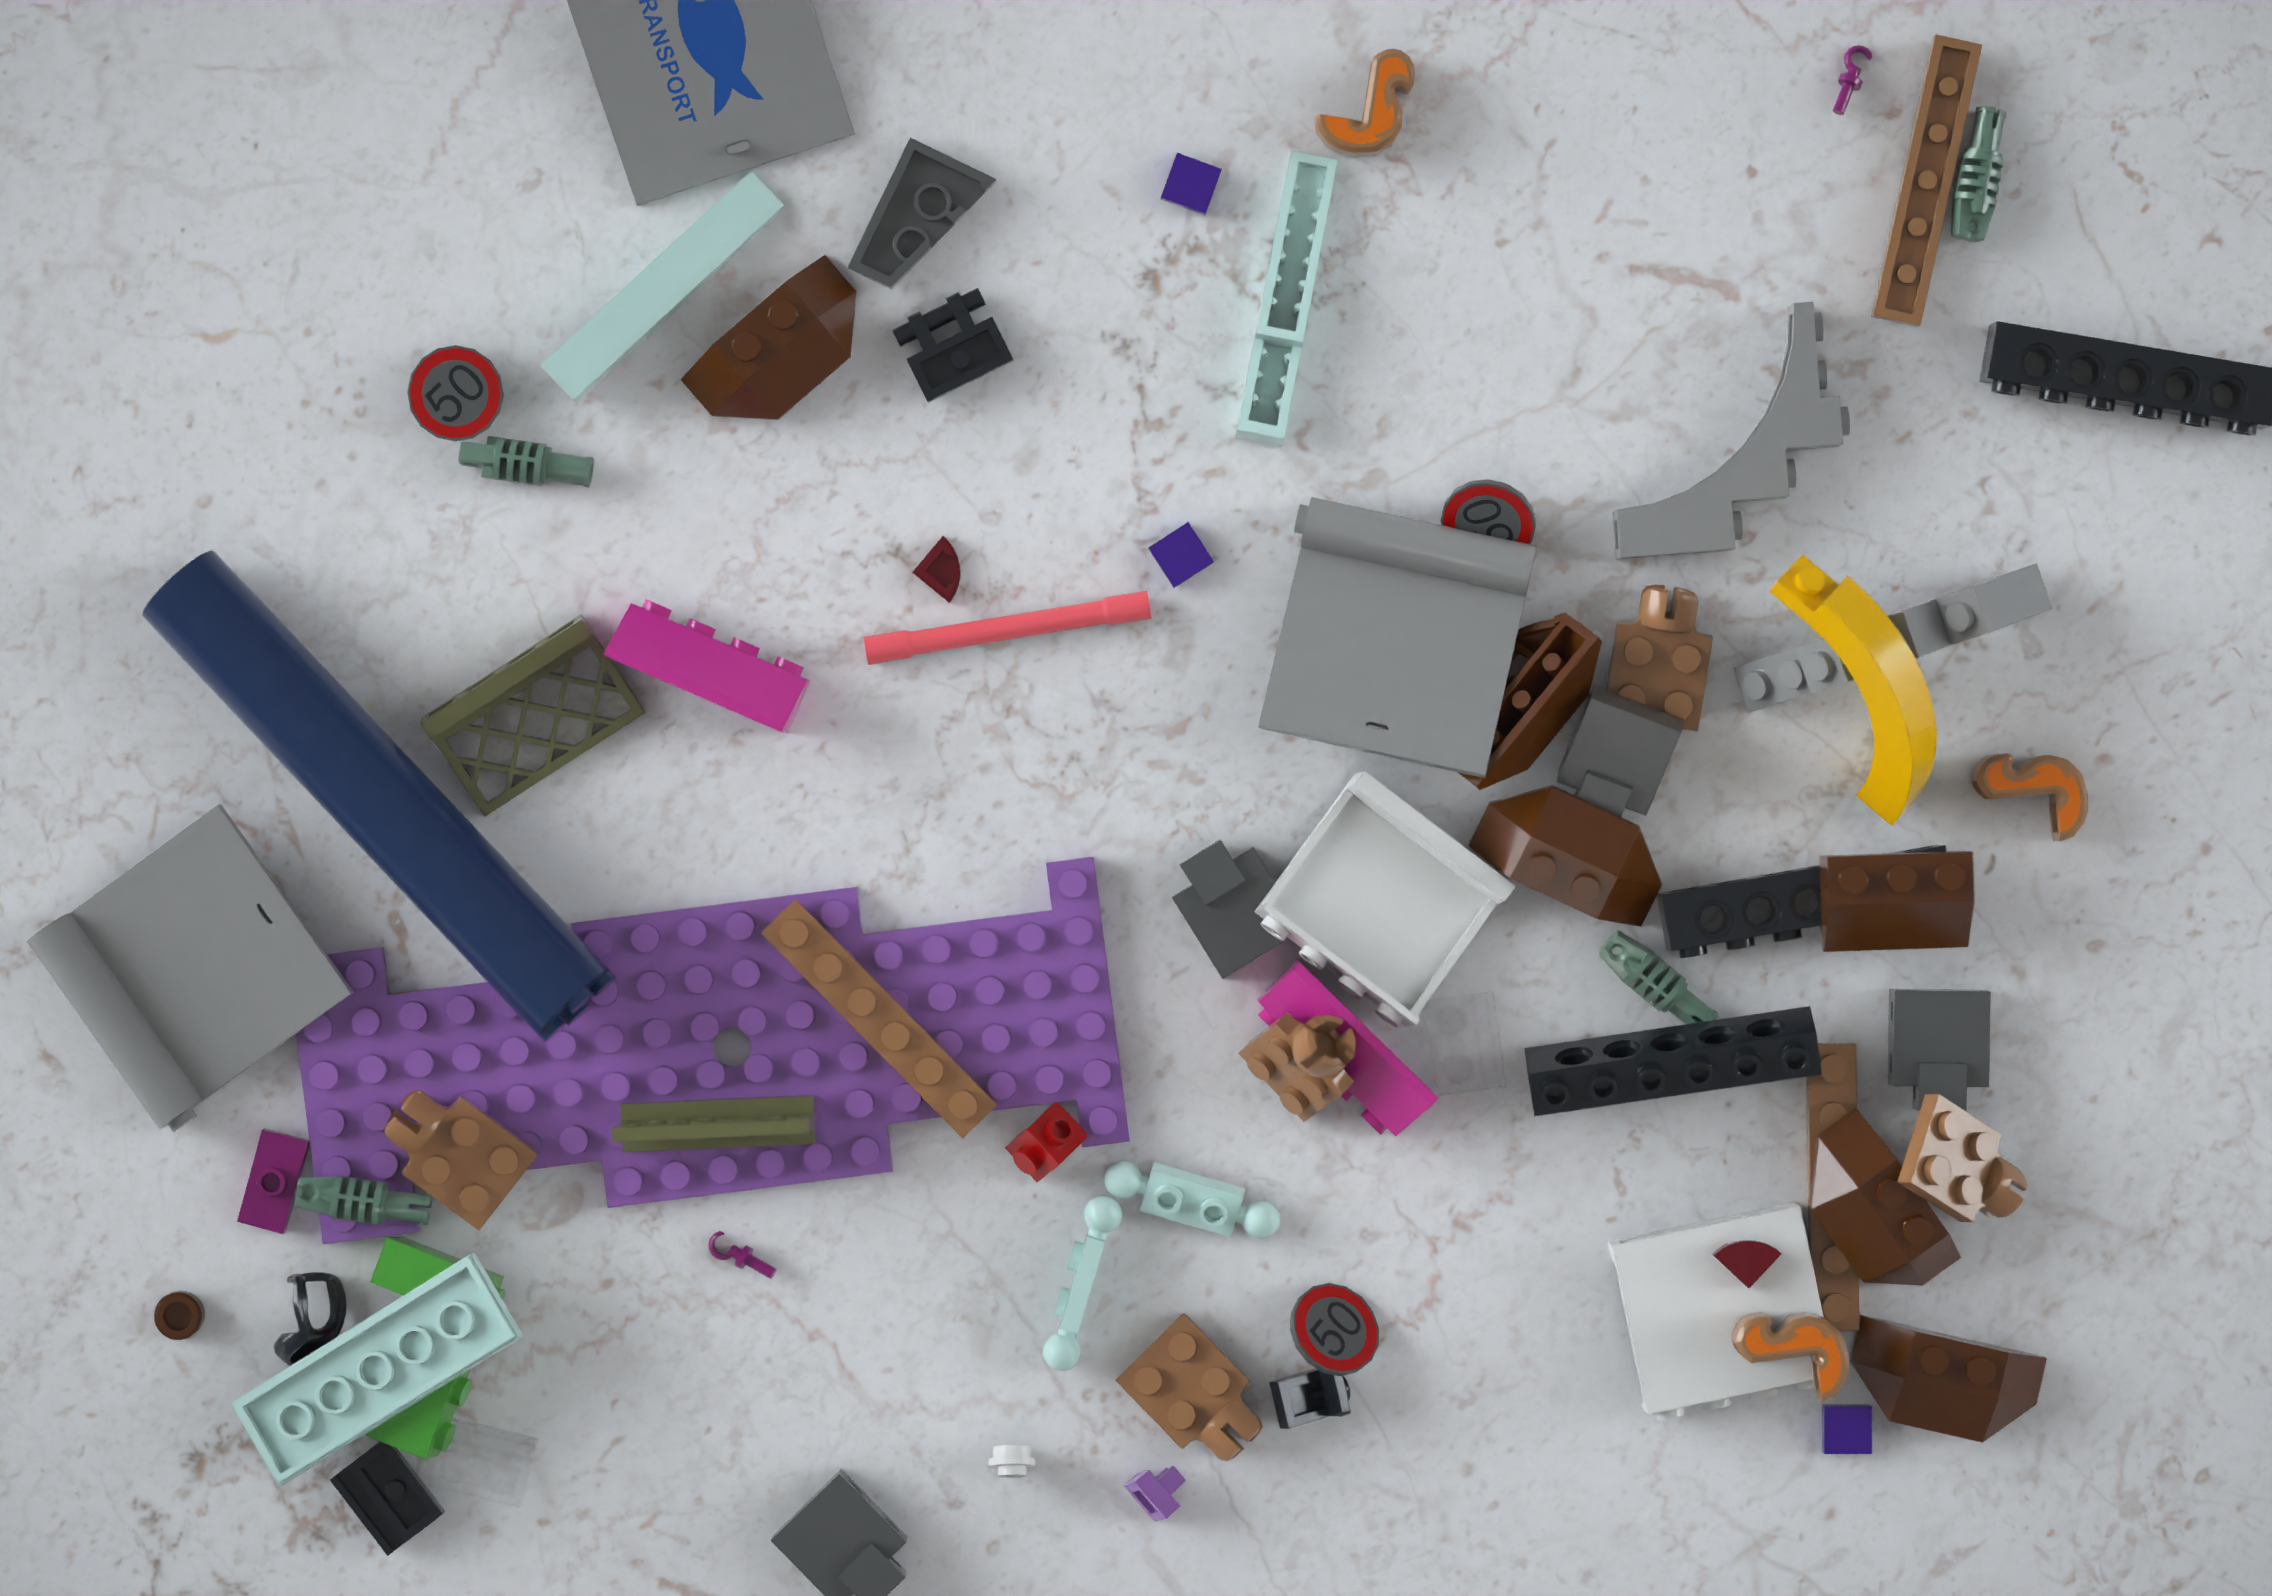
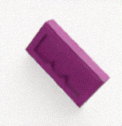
[237,1128,310,1234]

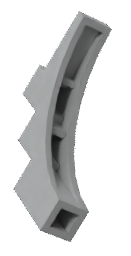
[1612,302,1850,560]
[1733,563,2053,712]

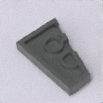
[848,137,997,289]

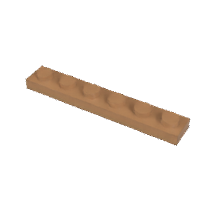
[1871,34,1982,327]
[761,899,997,1138]
[1806,1043,1859,1331]

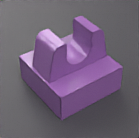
[1124,1466,1186,1522]

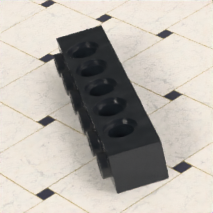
[1979,321,2272,436]
[1657,844,1946,958]
[1524,1006,1822,1116]

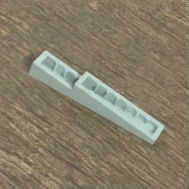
[1235,150,1338,447]
[539,171,785,403]

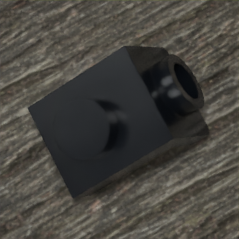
[1269,1368,1351,1429]

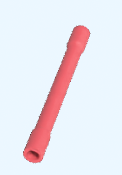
[864,591,1152,665]

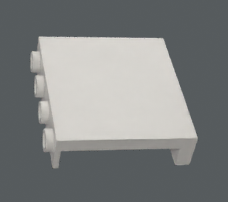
[1254,770,1516,1028]
[1608,1202,1824,1420]

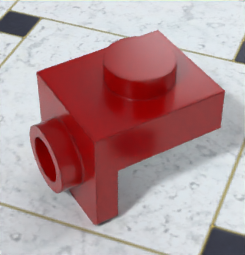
[1005,1102,1087,1182]

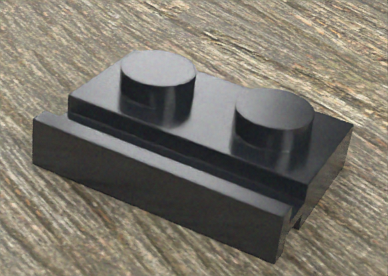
[330,1442,445,1556]

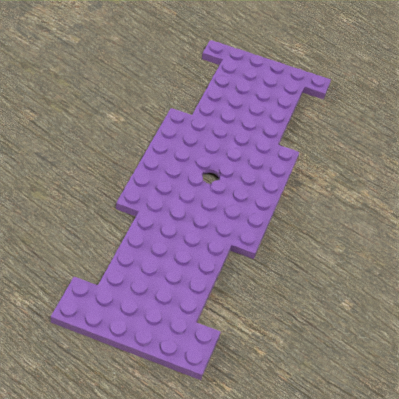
[296,857,1130,1244]

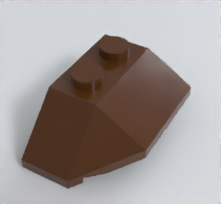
[680,255,857,420]
[1457,613,1602,790]
[1468,785,1662,927]
[1809,1108,1961,1286]
[1849,1315,2047,1443]

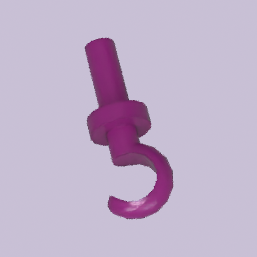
[1832,45,1872,115]
[708,1231,777,1279]

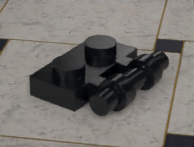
[892,288,1014,403]

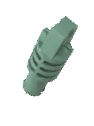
[1951,106,2007,242]
[458,436,594,487]
[1599,930,1718,1024]
[295,1175,432,1225]

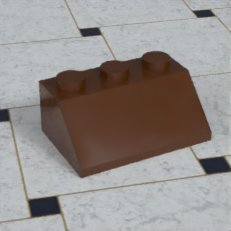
[1819,851,1975,952]

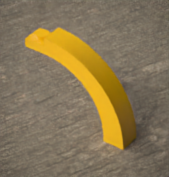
[1769,554,1937,826]

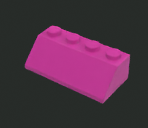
[603,599,810,733]
[1257,959,1439,1136]

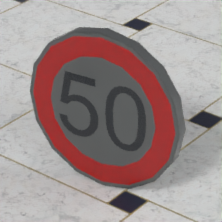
[407,345,504,442]
[1440,479,1536,544]
[1290,1283,1379,1376]

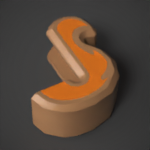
[1314,49,1415,157]
[1971,753,2088,842]
[1732,1312,1849,1402]

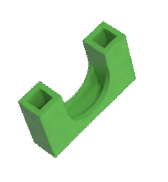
[365,1236,505,1459]

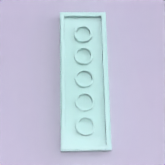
[231,1253,523,1487]

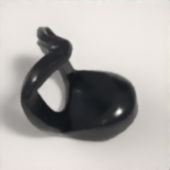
[273,1272,346,1366]

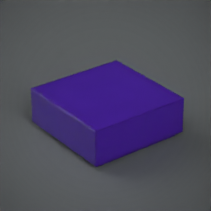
[1160,153,1222,215]
[1148,522,1214,588]
[1822,1404,1872,1454]

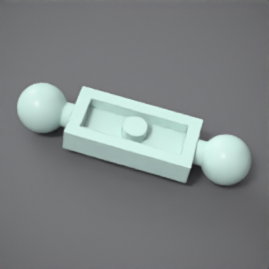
[1104,1160,1280,1239]
[1043,1195,1122,1371]

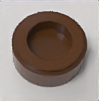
[154,1291,205,1340]

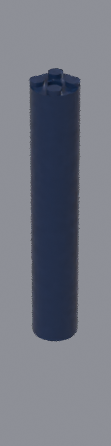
[142,551,616,1042]

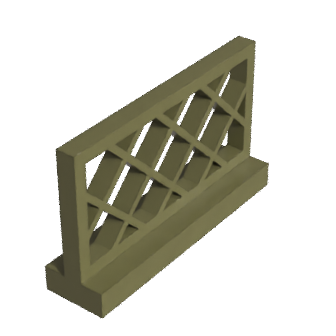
[420,614,645,816]
[612,1095,816,1152]

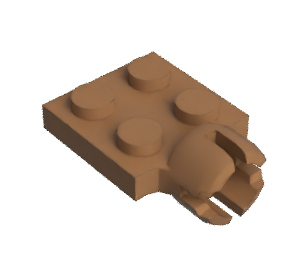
[1606,585,1713,731]
[1238,1012,1356,1122]
[384,1090,538,1230]
[1897,1094,2027,1222]
[1115,1313,1263,1461]

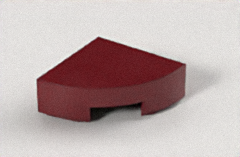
[912,536,961,604]
[1712,1240,1782,1289]

